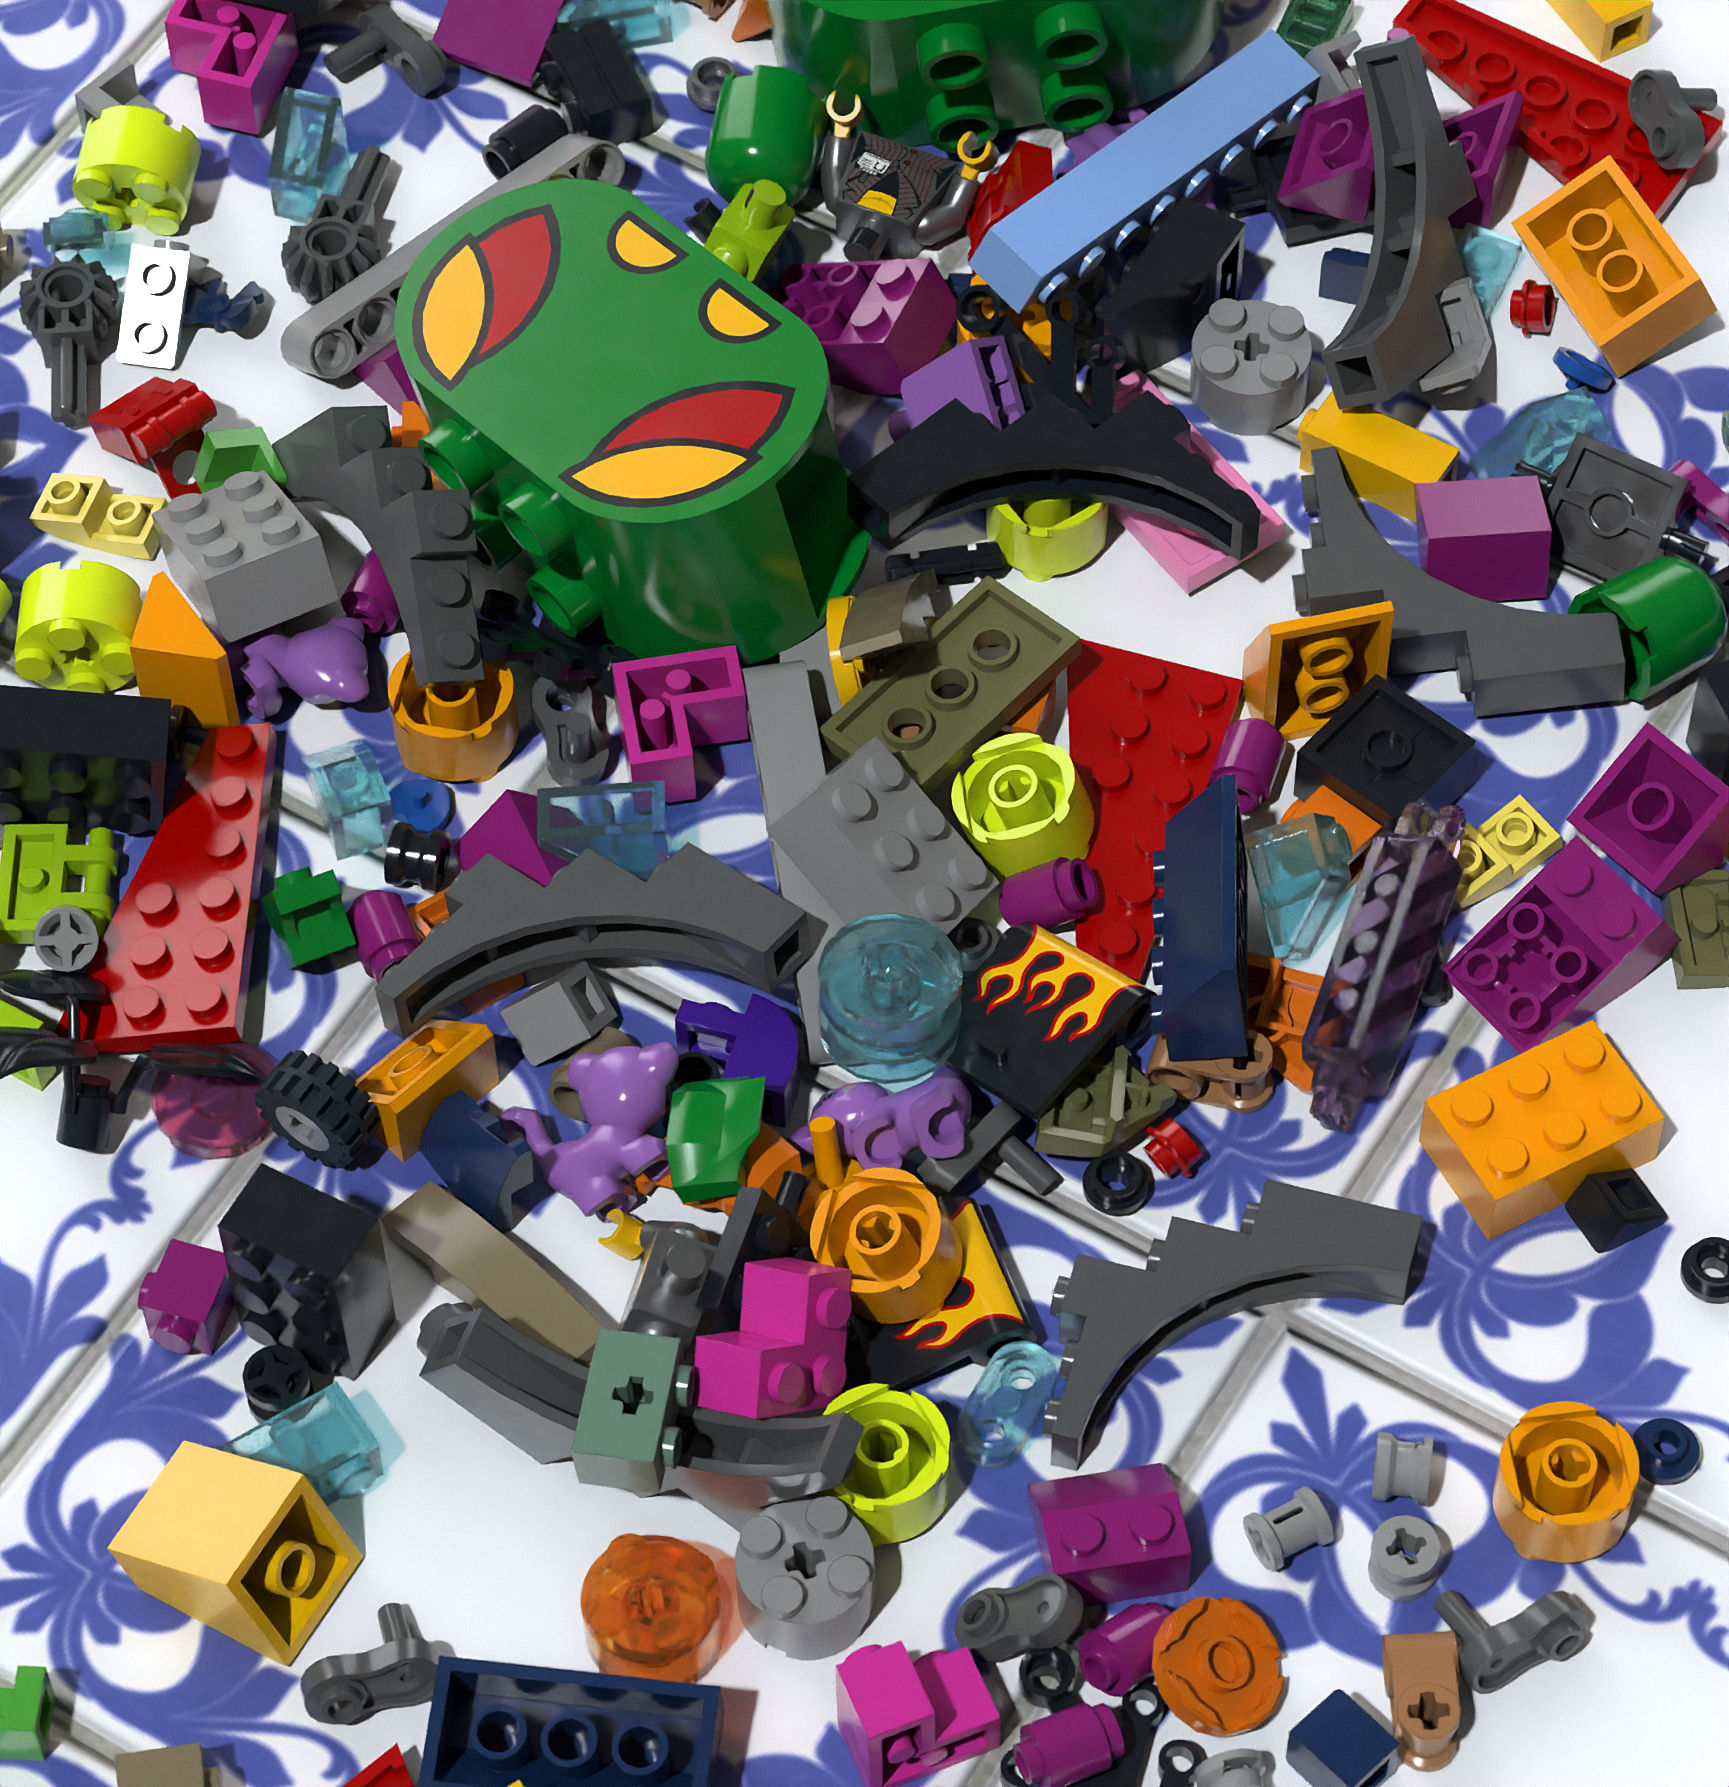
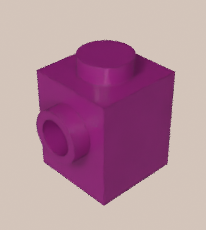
[138,1238,235,1356]

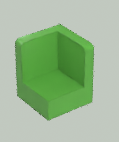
[193,427,287,493]
[0,1665,55,1761]

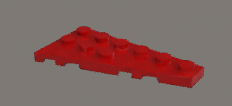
[1392,0,1724,221]
[1066,639,1244,984]

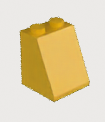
[107,1440,363,1666]

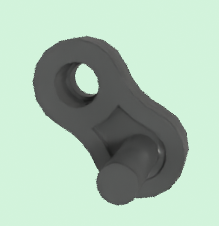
[323,3,447,97]
[1627,69,1718,169]
[530,677,609,790]
[917,1100,1059,1198]
[955,1573,1093,1662]
[1434,1590,1588,1694]
[300,1603,439,1725]

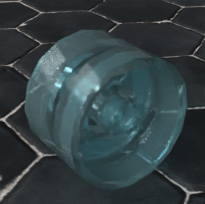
[817,913,963,1084]

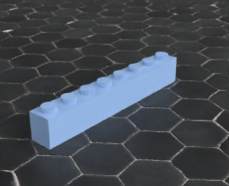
[967,28,1321,314]

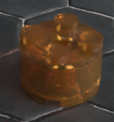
[581,1533,724,1684]

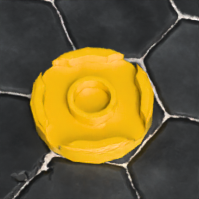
[826,595,878,707]

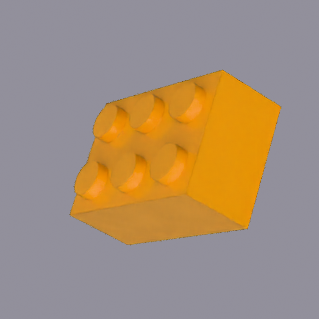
[1511,155,1718,378]
[1419,1019,1665,1241]

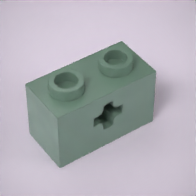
[571,1328,695,1494]

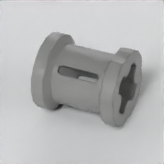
[1243,1486,1334,1571]

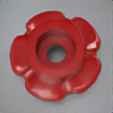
[1510,279,1555,338]
[1143,1117,1203,1178]

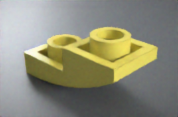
[29,473,168,560]
[1420,794,1563,908]

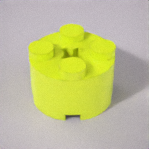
[72,105,201,235]
[986,499,1108,582]
[14,560,144,693]
[951,733,1094,883]
[815,1383,951,1548]

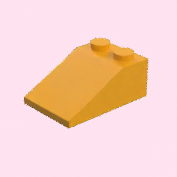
[1242,601,1394,741]

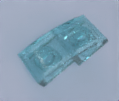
[43,208,115,255]
[1455,222,1522,323]

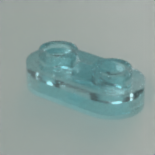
[957,1341,1056,1468]

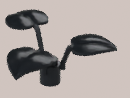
[0,969,263,1150]

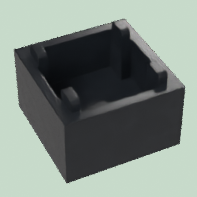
[1293,673,1476,863]

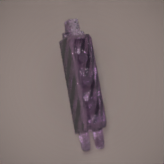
[1301,801,1467,1132]

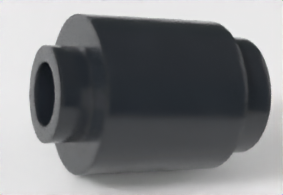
[482,104,569,181]

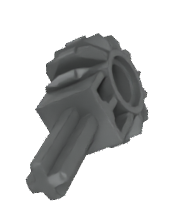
[281,146,391,304]
[19,252,119,427]

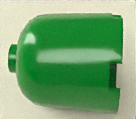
[705,65,832,207]
[1568,556,1728,703]

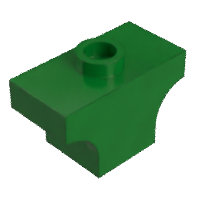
[260,866,356,969]

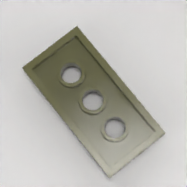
[818,575,1082,796]

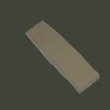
[839,568,940,661]
[381,1180,606,1366]

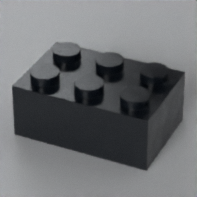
[0,685,171,834]
[217,1163,396,1381]

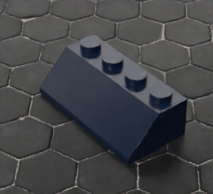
[1151,774,1248,1061]
[418,1655,725,1787]

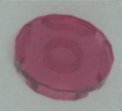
[151,1041,275,1160]

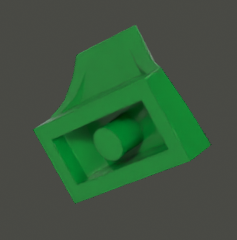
[666,1076,766,1203]

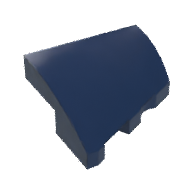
[419,1089,533,1235]

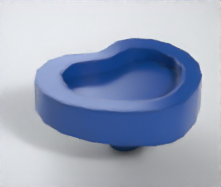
[1552,347,1614,391]
[386,779,451,833]

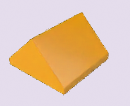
[130,571,240,730]
[355,1019,500,1163]

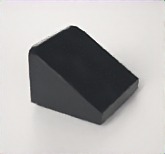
[1565,1168,1668,1254]

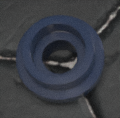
[1632,1418,1700,1485]

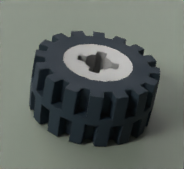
[255,1050,381,1169]

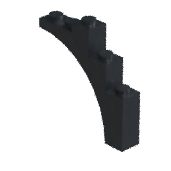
[846,390,1261,562]

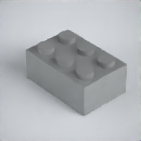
[151,470,340,645]
[766,735,1000,978]

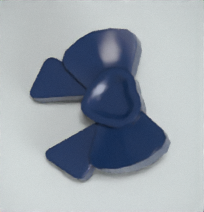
[182,278,265,332]

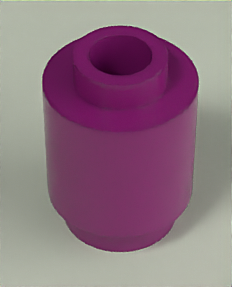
[341,550,401,634]
[1209,718,1286,814]
[999,857,1098,930]
[346,890,422,983]
[1079,1602,1171,1697]
[1013,1702,1125,1787]

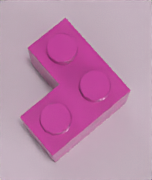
[164,0,299,135]
[612,645,748,808]
[692,1257,852,1419]
[835,1640,1000,1787]

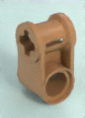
[1144,1029,1273,1113]
[1382,1631,1461,1772]

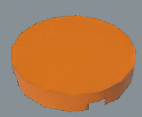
[1152,1596,1284,1738]

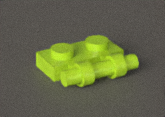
[0,824,119,945]

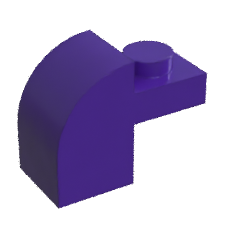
[675,993,800,1128]

